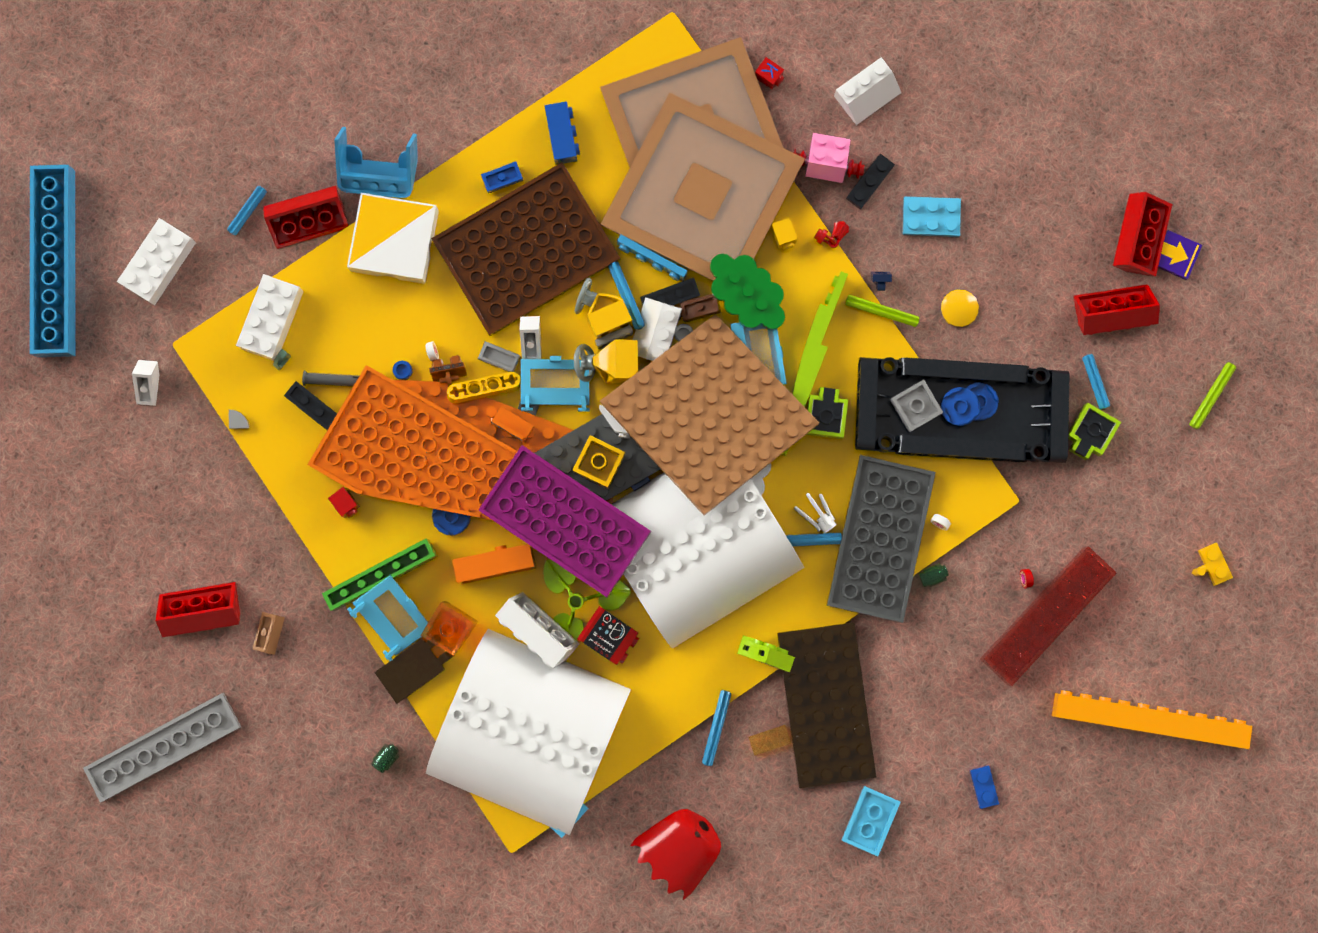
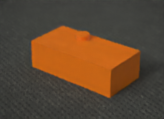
[452,544,536,584]

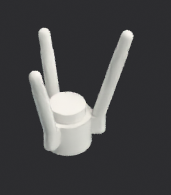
[794,493,837,534]

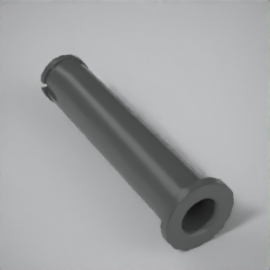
[302,370,360,387]

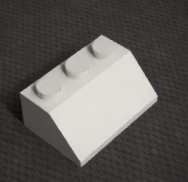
[834,57,901,126]
[633,297,682,361]

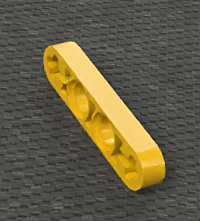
[447,372,521,403]

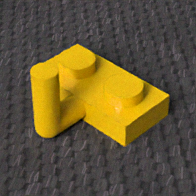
[1192,543,1233,586]

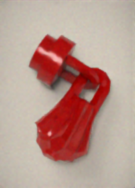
[814,221,849,248]

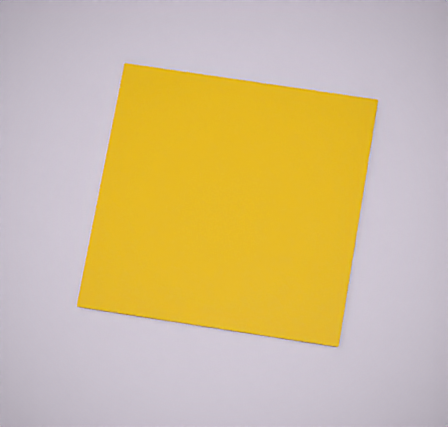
[173,12,1019,853]

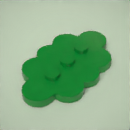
[710,254,785,330]

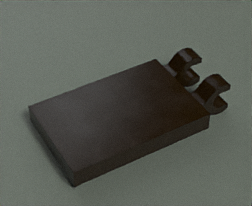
[374,635,453,704]

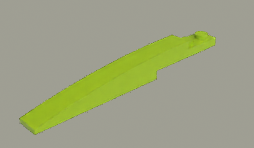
[782,271,848,456]

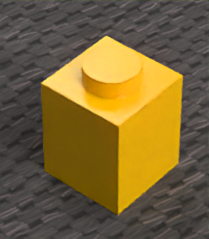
[771,218,797,250]

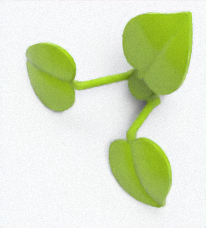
[543,560,631,641]

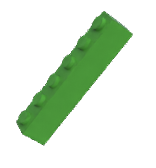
[322,538,438,611]

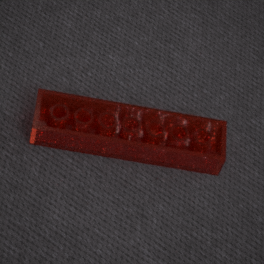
[980,546,1117,686]

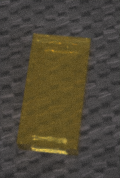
[748,725,791,756]

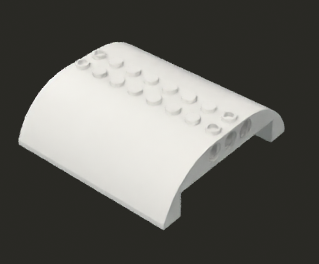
[612,472,805,649]
[426,629,631,835]

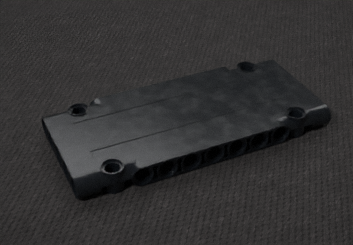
[855,357,1070,463]

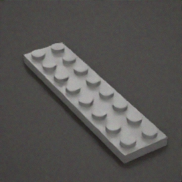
[83,693,241,803]

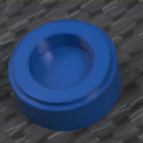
[392,360,412,380]

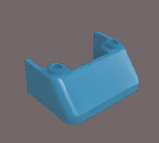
[334,127,418,198]

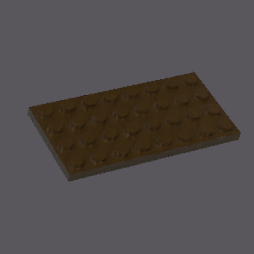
[777,622,876,788]

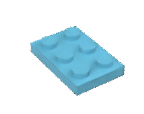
[903,197,961,237]
[841,786,901,856]

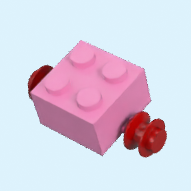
[793,133,865,183]

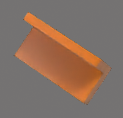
[490,407,534,443]

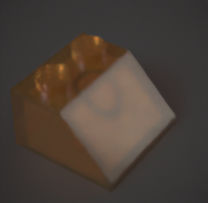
[420,601,478,656]

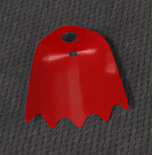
[630,809,721,900]

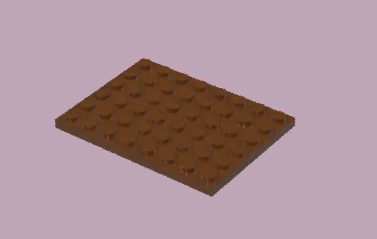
[431,162,621,336]

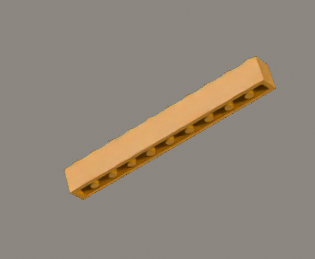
[1052,690,1252,749]

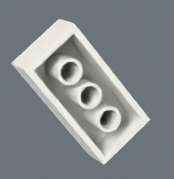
[117,218,196,306]
[236,274,304,361]
[495,592,580,668]

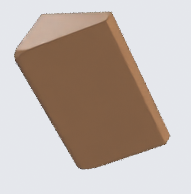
[252,612,285,655]

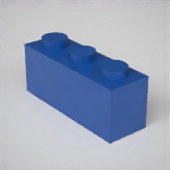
[544,101,580,165]

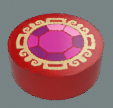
[1020,569,1034,589]

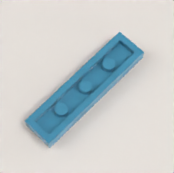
[617,234,687,281]

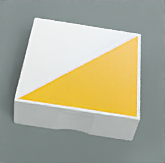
[347,193,439,284]

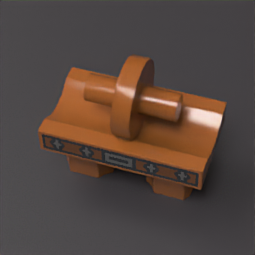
[429,355,467,387]

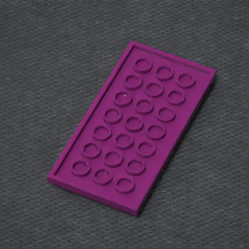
[479,445,652,598]

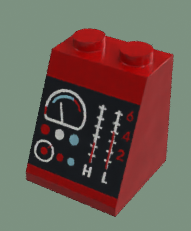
[577,606,640,665]

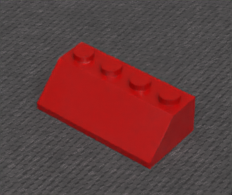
[263,185,349,249]
[1113,192,1173,277]
[1073,284,1160,335]
[155,582,240,637]

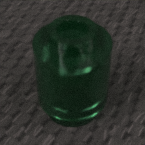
[919,563,949,587]
[371,743,400,773]

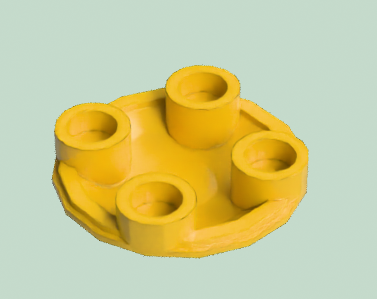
[941,289,979,327]

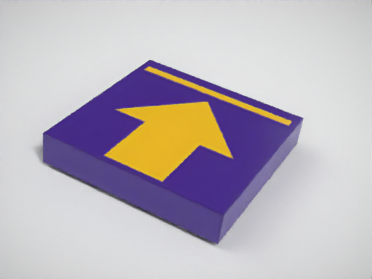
[1158,230,1202,280]

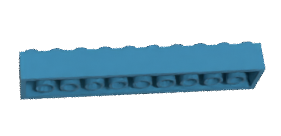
[30,165,76,358]

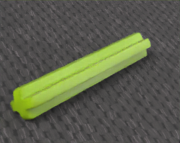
[846,295,919,327]
[1189,362,1236,429]

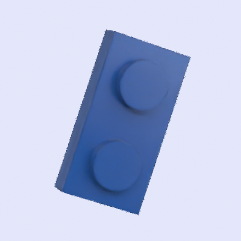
[481,161,523,194]
[969,765,999,809]

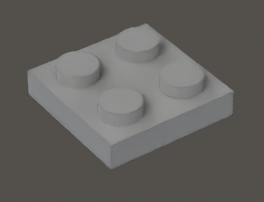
[890,380,943,432]

